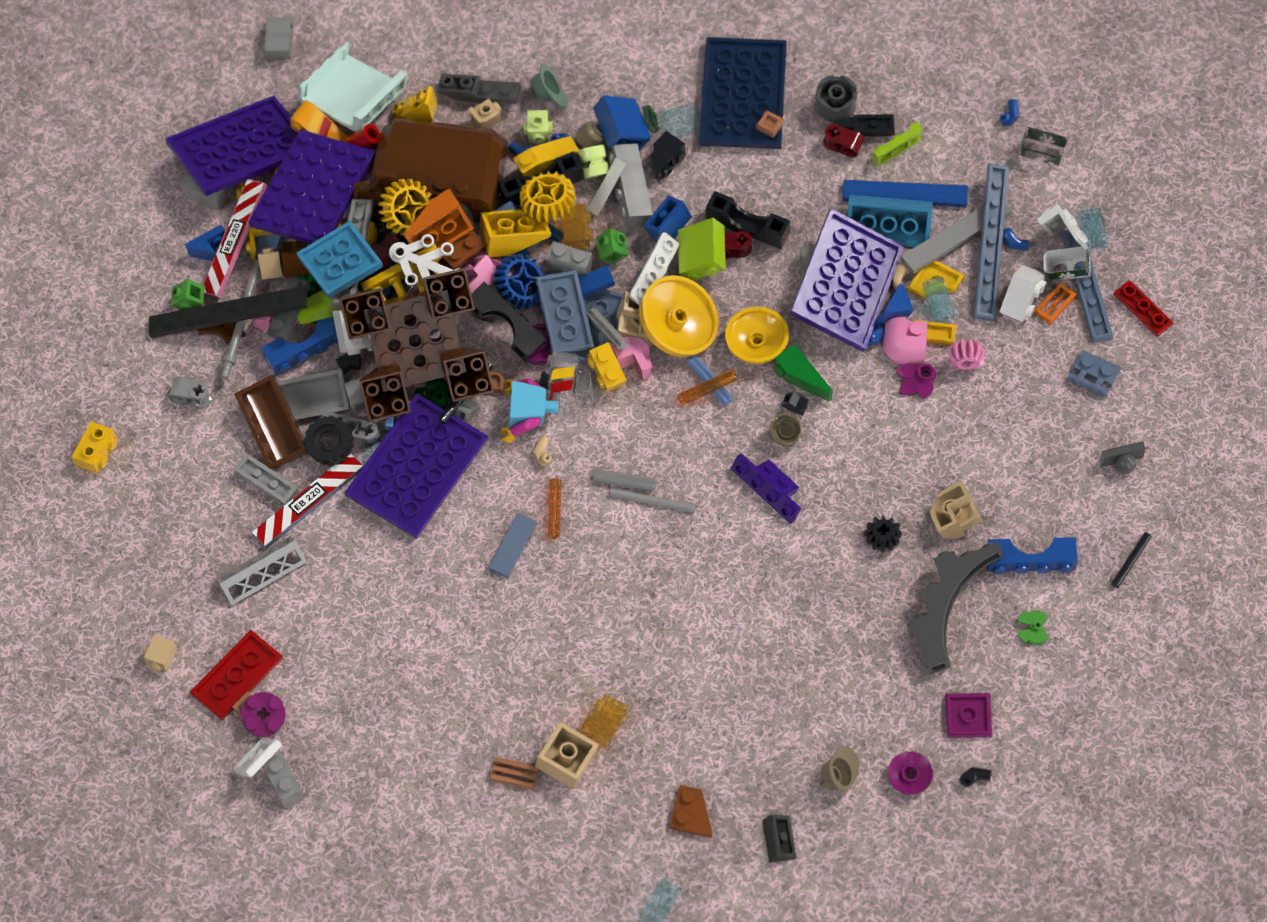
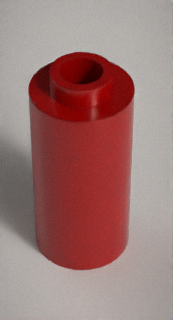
[342,124,380,148]

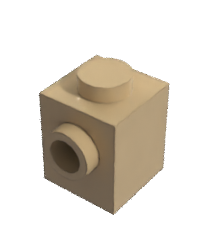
[258,247,283,280]
[143,635,177,672]

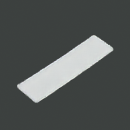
[588,158,626,216]

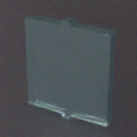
[659,103,700,139]

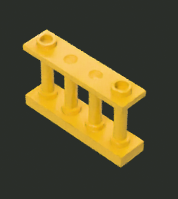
[360,244,443,322]

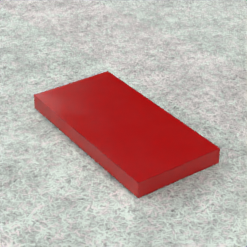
[190,630,283,721]

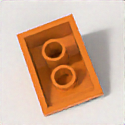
[404,189,474,254]

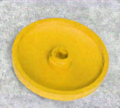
[639,275,719,358]

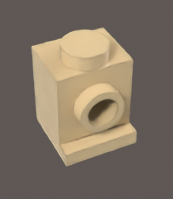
[468,99,502,128]

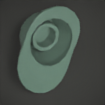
[530,64,569,108]

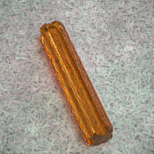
[677,369,738,405]
[548,478,562,539]

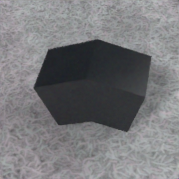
[336,353,361,374]
[781,392,808,416]

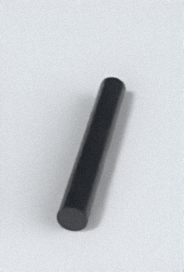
[1111,532,1152,588]

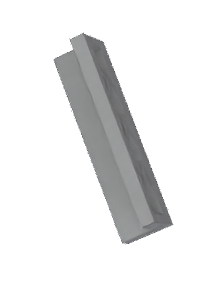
[215,536,307,606]

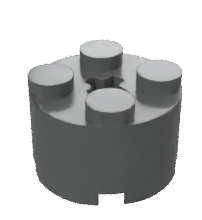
[815,75,857,124]

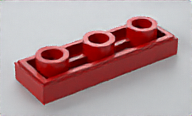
[1114,280,1173,337]

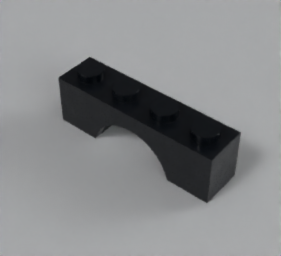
[498,151,583,205]
[706,191,790,249]
[471,281,546,363]

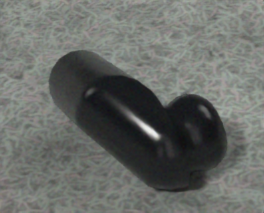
[960,767,992,787]

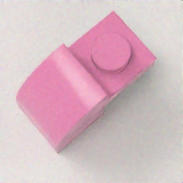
[610,336,653,380]

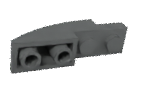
[436,74,521,106]

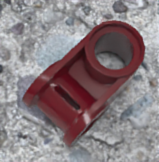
[823,124,864,158]
[725,231,752,259]

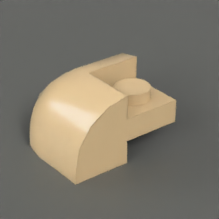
[615,292,654,346]
[930,481,983,539]

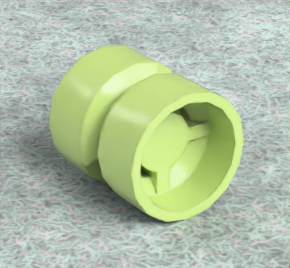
[578,145,609,179]

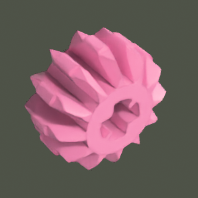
[949,339,985,371]

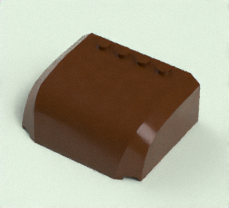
[371,118,509,223]

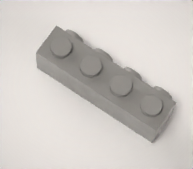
[607,144,653,227]

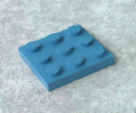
[296,221,383,299]

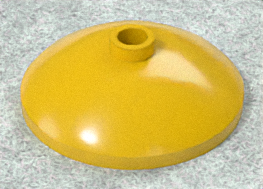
[725,307,789,364]

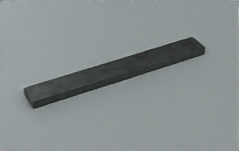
[149,286,307,338]

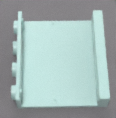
[298,42,407,132]

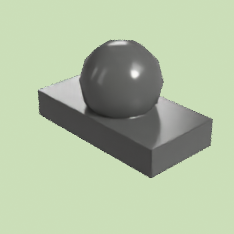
[1100,441,1146,474]

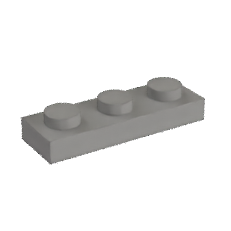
[234,454,298,505]

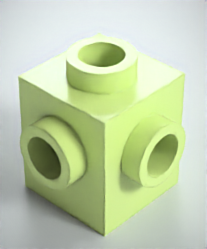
[524,110,553,144]

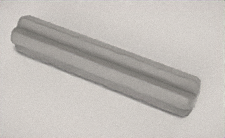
[587,308,628,351]
[593,469,657,491]

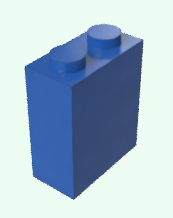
[593,95,651,150]

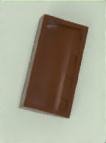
[234,375,309,469]

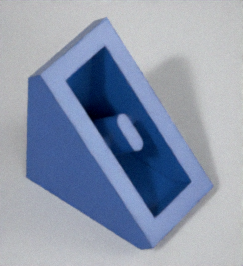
[877,283,914,324]

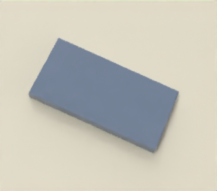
[535,270,594,357]
[560,289,624,366]

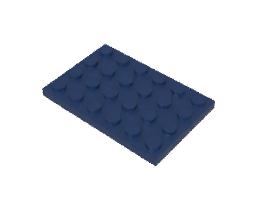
[699,37,787,149]

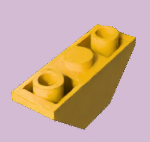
[392,86,438,122]

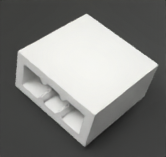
[332,309,373,355]

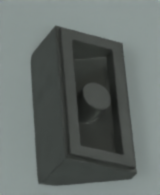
[763,815,797,863]

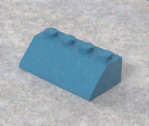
[847,195,933,247]

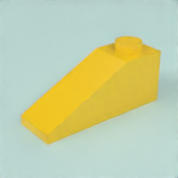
[513,136,579,177]

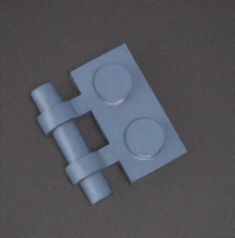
[1067,350,1121,397]

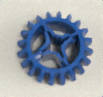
[492,253,546,310]

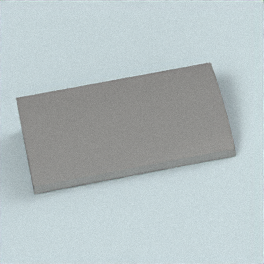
[278,369,349,421]

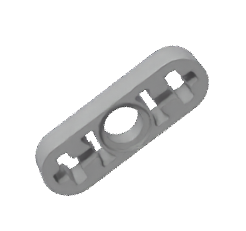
[321,412,380,443]

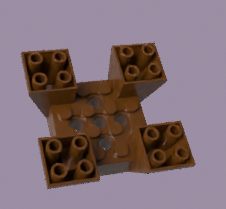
[339,268,494,422]

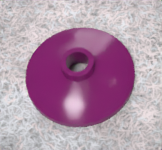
[888,752,933,795]

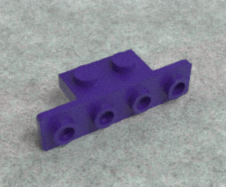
[731,453,801,524]

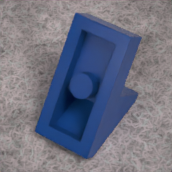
[185,224,225,261]

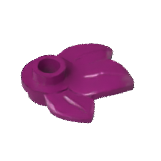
[896,363,936,399]

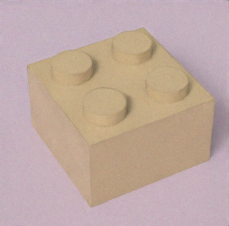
[535,722,599,790]

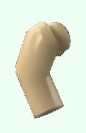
[891,263,909,290]
[533,436,552,466]

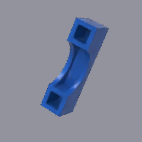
[261,317,339,376]
[987,537,1078,574]

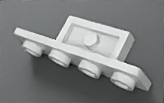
[629,232,679,305]

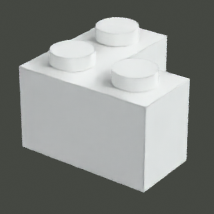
[999,265,1047,322]

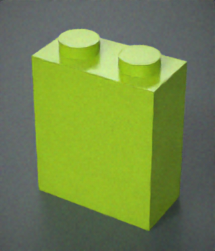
[678,218,726,281]

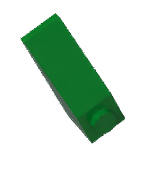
[773,344,833,402]

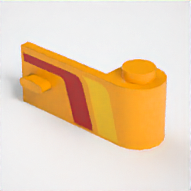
[289,100,348,141]

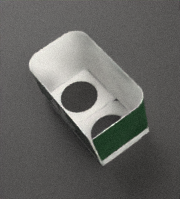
[1043,247,1090,281]

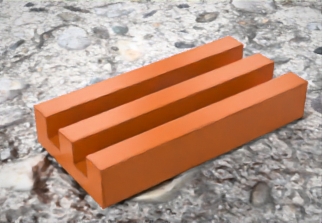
[1034,283,1077,325]

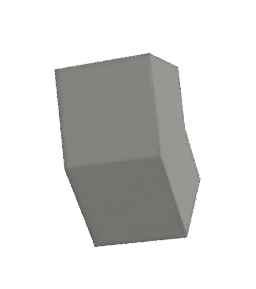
[454,398,479,422]

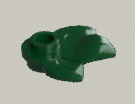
[415,378,451,410]

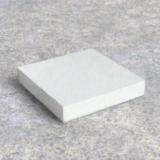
[233,737,282,777]

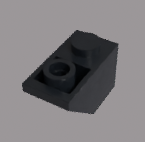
[653,130,686,181]

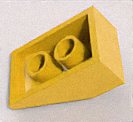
[479,209,551,258]

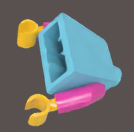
[501,379,558,443]

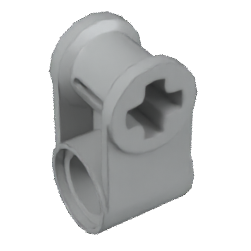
[168,377,212,408]

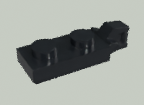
[837,114,895,136]

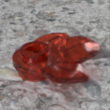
[371,232,409,271]

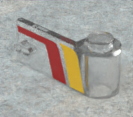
[545,351,579,419]

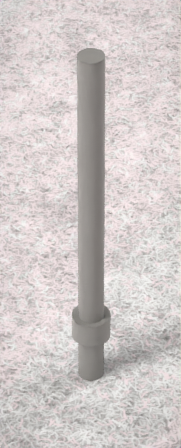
[220,267,260,380]

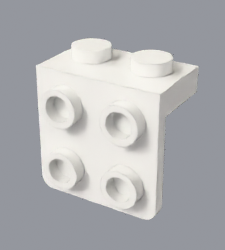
[1037,205,1089,250]

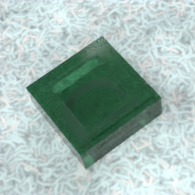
[642,104,660,133]

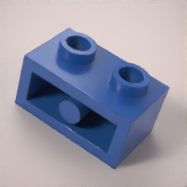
[643,195,692,243]

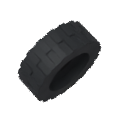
[304,416,354,466]

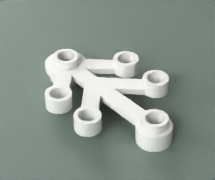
[389,234,460,287]

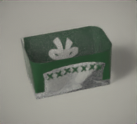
[1021,127,1067,167]

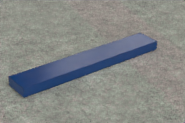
[842,180,968,207]

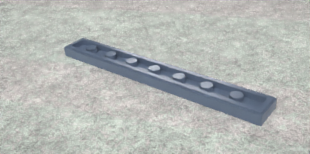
[973,163,1009,321]

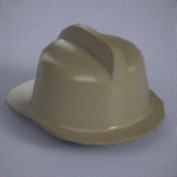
[820,746,859,792]

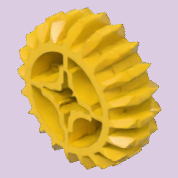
[519,171,576,223]
[378,179,432,236]

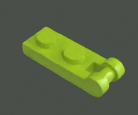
[872,123,922,167]

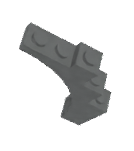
[909,542,1004,674]

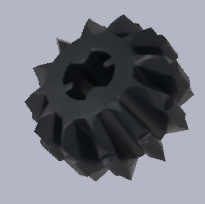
[864,515,902,553]

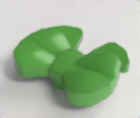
[1018,611,1048,645]

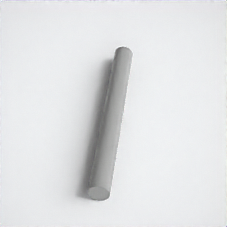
[610,488,696,513]

